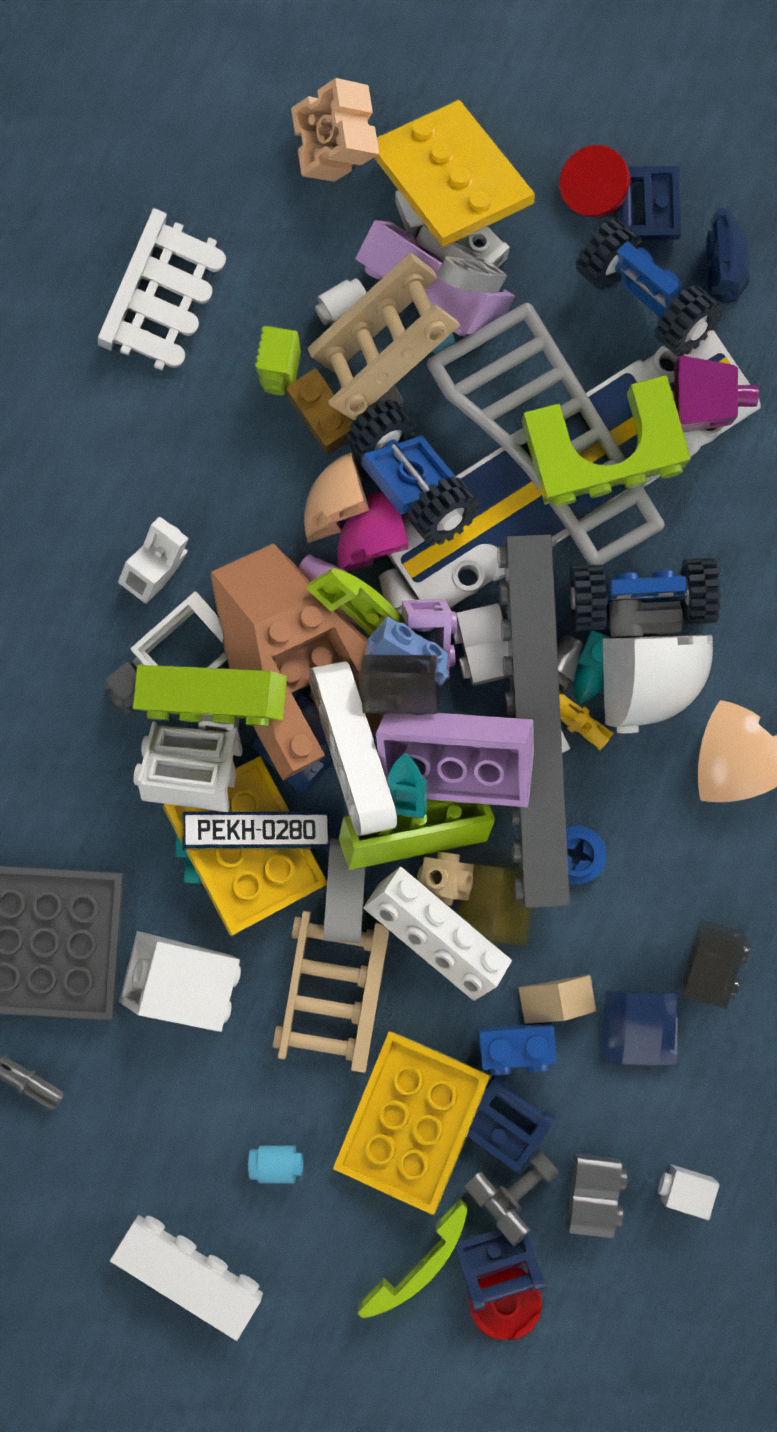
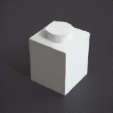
[658,1164,720,1220]

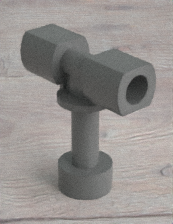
[464,1151,560,1247]

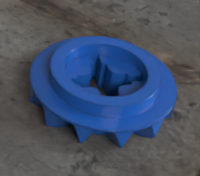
[566,826,606,884]

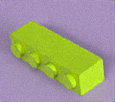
[133,665,287,726]
[339,799,495,870]

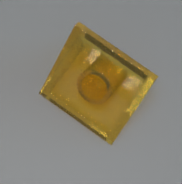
[458,862,533,946]

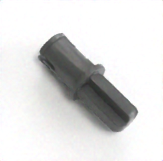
[0,1055,64,1110]

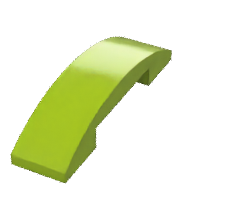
[306,568,415,636]
[358,1197,467,1318]

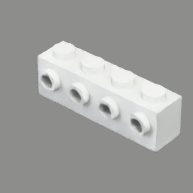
[363,866,512,1001]

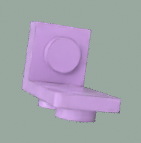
[402,599,457,679]

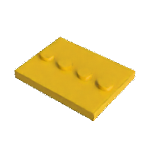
[374,100,535,248]
[163,756,327,936]
[333,1031,491,1215]

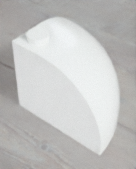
[603,635,713,733]

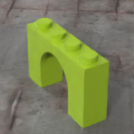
[521,375,691,507]

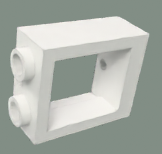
[130,591,229,669]

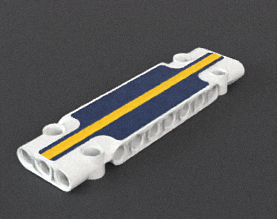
[388,331,761,608]

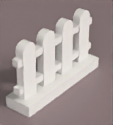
[98,208,226,371]

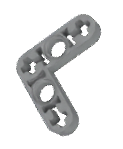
[415,224,507,293]

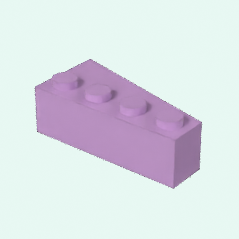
[355,220,515,337]

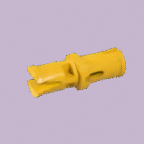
[559,690,614,751]

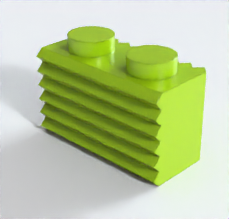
[255,326,301,395]

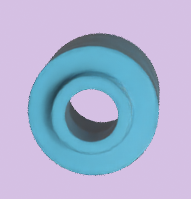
[248,1145,303,1183]

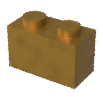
[286,368,353,456]

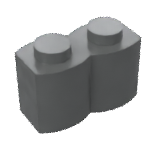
[566,1153,627,1238]

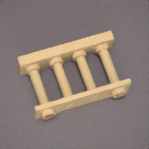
[307,252,460,420]
[273,910,389,1073]

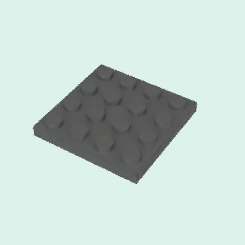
[0,866,124,1020]

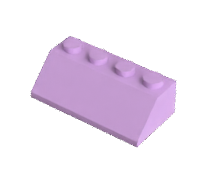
[376,709,534,807]

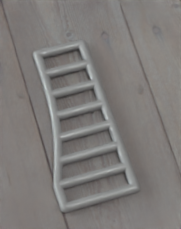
[427,303,664,565]

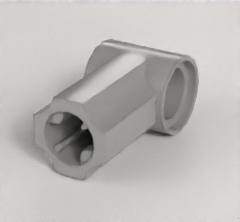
[609,600,683,638]

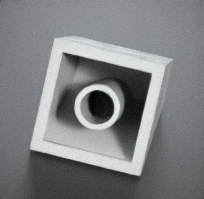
[119,931,241,1032]

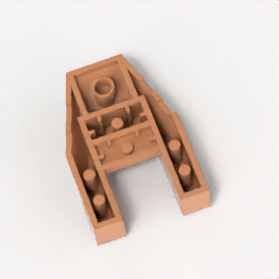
[210,543,417,780]

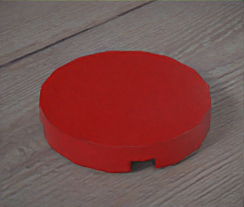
[559,145,631,218]
[468,1266,542,1341]

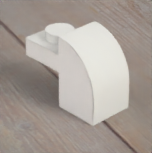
[118,517,189,604]

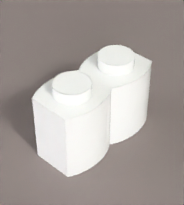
[452,603,509,686]

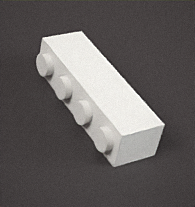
[110,1215,263,1341]

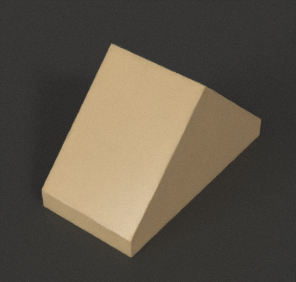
[518,975,596,1024]

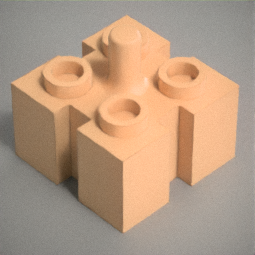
[291,78,379,182]

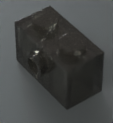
[359,655,440,715]
[680,919,751,1009]

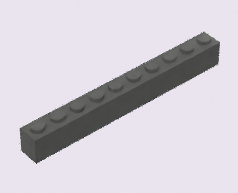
[497,535,570,908]

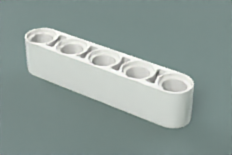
[309,661,397,836]

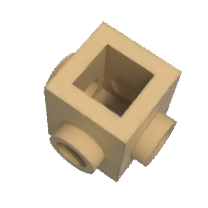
[417,852,474,906]

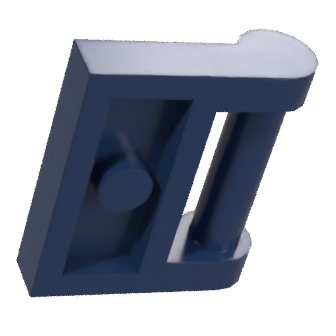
[619,166,681,240]
[467,1075,556,1173]
[454,1221,546,1311]

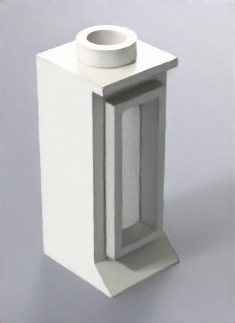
[141,722,243,779]
[134,750,235,812]

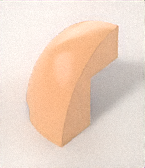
[304,452,369,543]
[698,700,777,802]

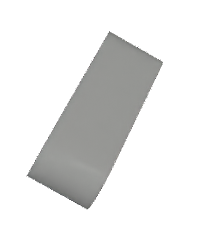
[324,838,366,943]

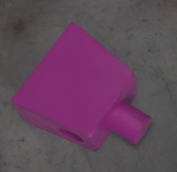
[674,356,759,433]

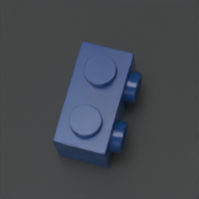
[477,1022,557,1075]

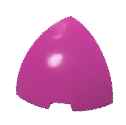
[337,490,409,571]

